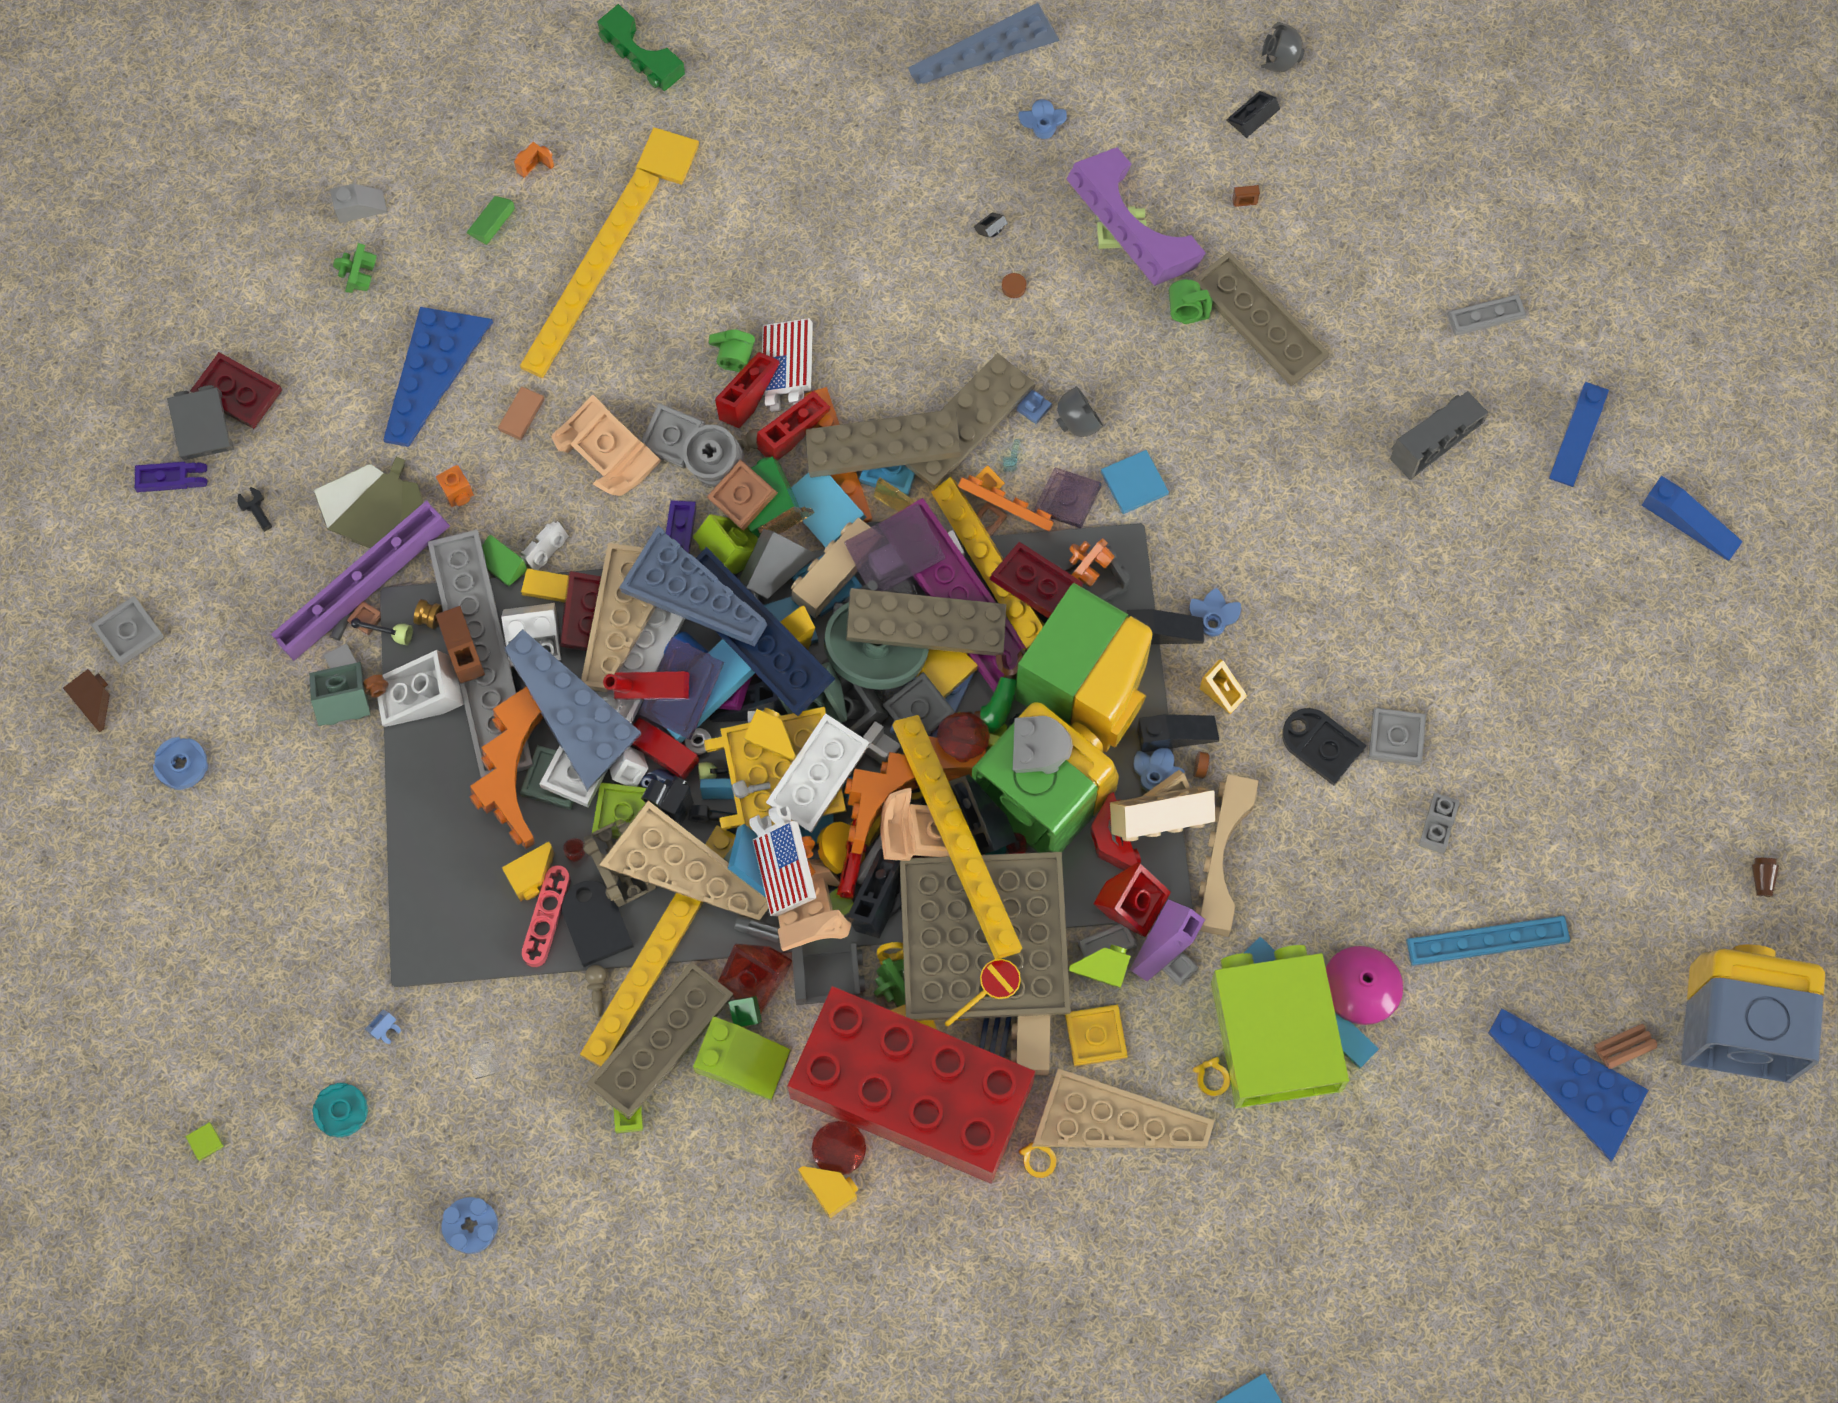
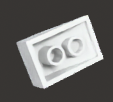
[377,650,464,727]

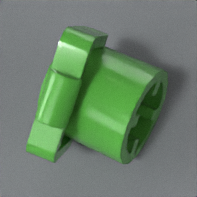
[1168,279,1212,324]
[709,329,755,372]

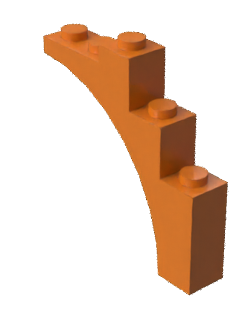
[469,687,544,849]
[844,736,986,854]

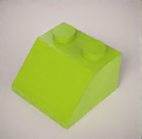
[693,514,758,574]
[1068,944,1131,988]

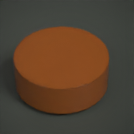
[1002,273,1026,298]
[1193,751,1210,779]

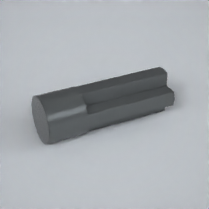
[734,915,780,943]

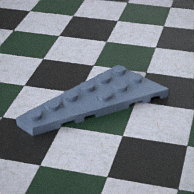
[908,3,1060,85]
[505,629,641,792]

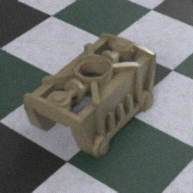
[583,819,656,907]

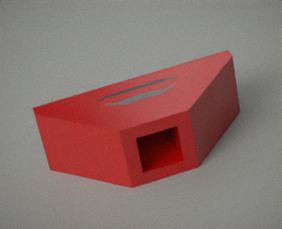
[1090,792,1141,871]

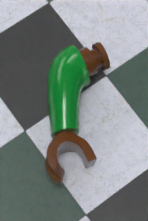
[965,648,1027,734]

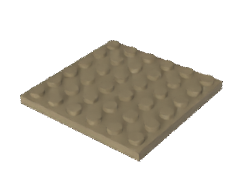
[900,852,1071,1021]

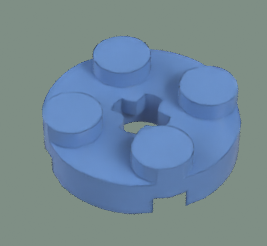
[153,737,208,790]
[441,1197,498,1254]

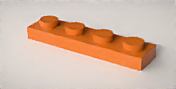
[957,475,1054,531]

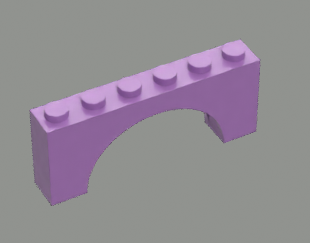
[1066,147,1206,286]

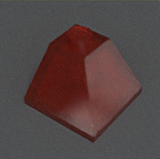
[718,944,792,1014]

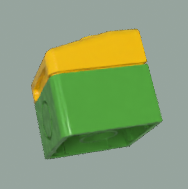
[1015,583,1152,752]
[972,702,1119,853]

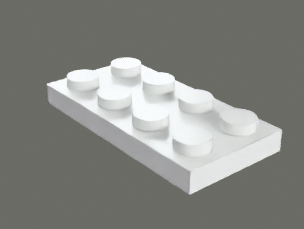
[766,713,870,832]

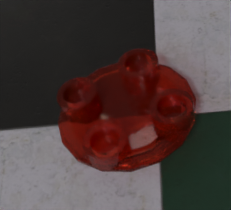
[936,712,990,763]
[812,1121,866,1175]

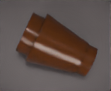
[1752,857,1779,897]

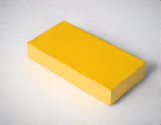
[521,568,568,602]

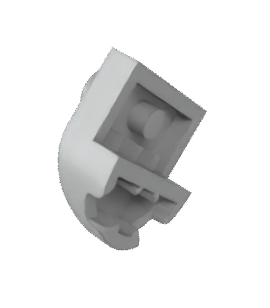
[1013,716,1073,774]

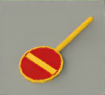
[945,959,1021,1026]

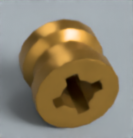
[413,599,443,629]

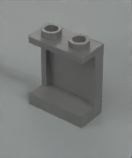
[167,385,234,460]
[1056,545,1130,602]
[792,942,866,1005]

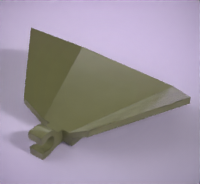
[313,456,423,549]

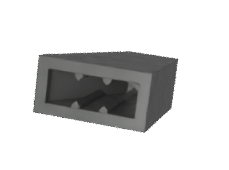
[739,529,815,598]

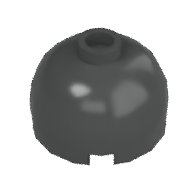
[1261,22,1305,73]
[1056,386,1103,437]

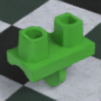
[333,243,377,293]
[874,958,905,1007]

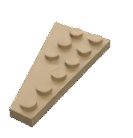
[581,543,656,692]

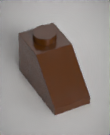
[63,669,110,732]

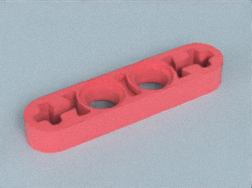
[522,865,571,967]

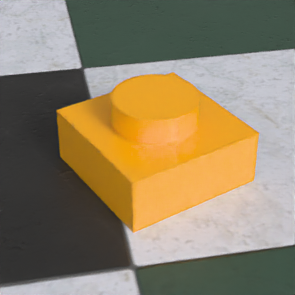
[976,465,1005,489]

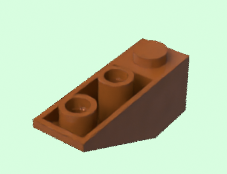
[435,606,485,684]

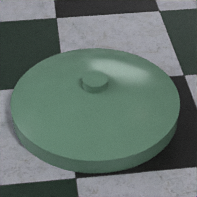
[824,602,929,690]

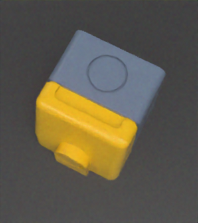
[1681,944,1825,1083]

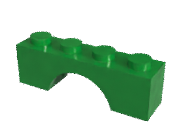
[597,4,685,92]

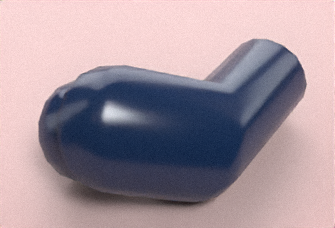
[641,769,677,788]

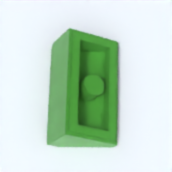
[467,196,515,245]
[482,535,527,586]

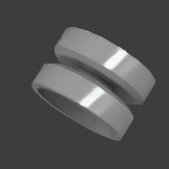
[683,425,745,487]

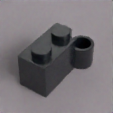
[641,776,694,826]

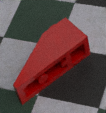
[715,352,779,429]
[756,391,831,461]

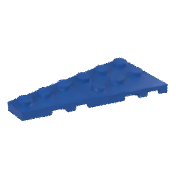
[383,307,493,447]
[1488,1009,1649,1162]

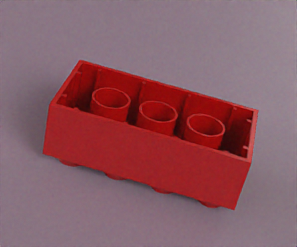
[787,986,1035,1184]

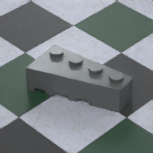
[1390,391,1489,480]

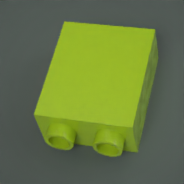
[1211,945,1349,1109]

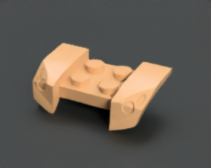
[551,395,662,496]
[880,788,985,861]
[778,859,851,951]

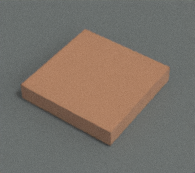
[707,459,778,531]

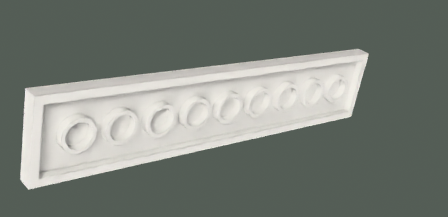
[540,607,685,807]

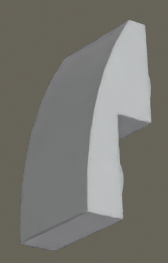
[1418,793,1460,854]

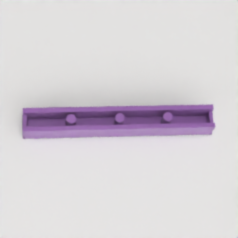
[271,500,450,661]

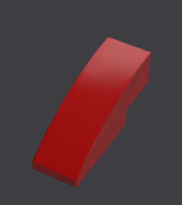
[632,718,700,780]

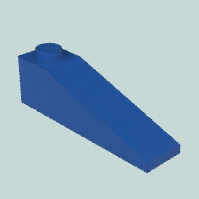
[1549,382,1609,487]
[1641,476,1743,561]

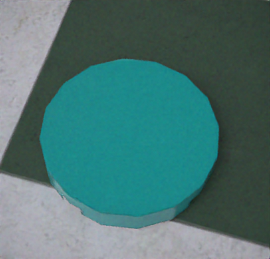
[312,1083,368,1138]

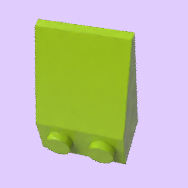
[693,1016,791,1100]

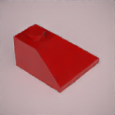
[1093,863,1171,937]

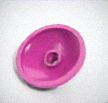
[1326,946,1403,1025]

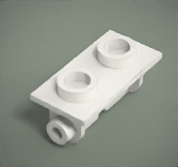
[520,521,569,570]

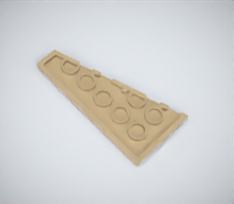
[598,801,769,920]
[1032,1068,1215,1149]

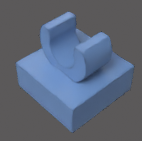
[1016,390,1052,424]
[365,1009,401,1044]

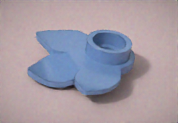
[1018,99,1067,139]
[1189,588,1241,637]
[1133,748,1185,792]

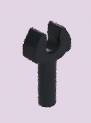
[237,487,272,532]
[688,805,737,823]

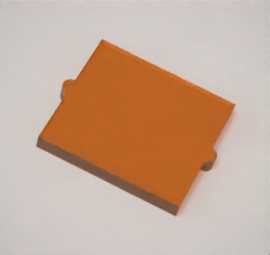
[758,506,814,534]

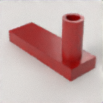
[603,671,690,700]

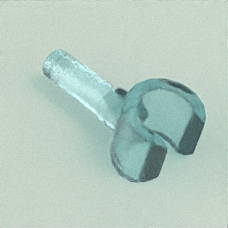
[1003,439,1020,472]

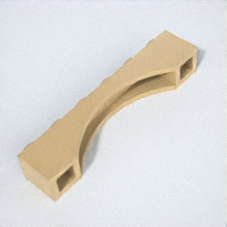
[1195,774,1259,937]

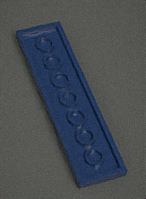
[696,547,835,716]

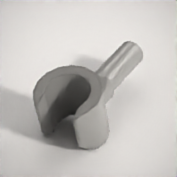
[732,780,771,799]

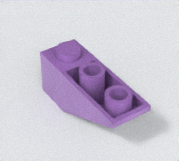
[1130,899,1205,981]

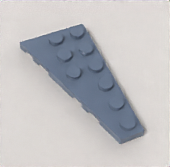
[619,525,767,647]

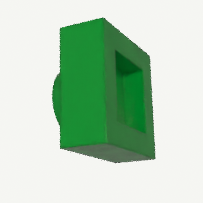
[728,996,762,1027]

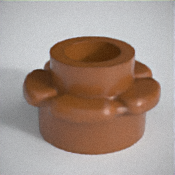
[363,674,389,697]

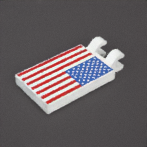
[762,318,813,412]
[750,806,816,916]

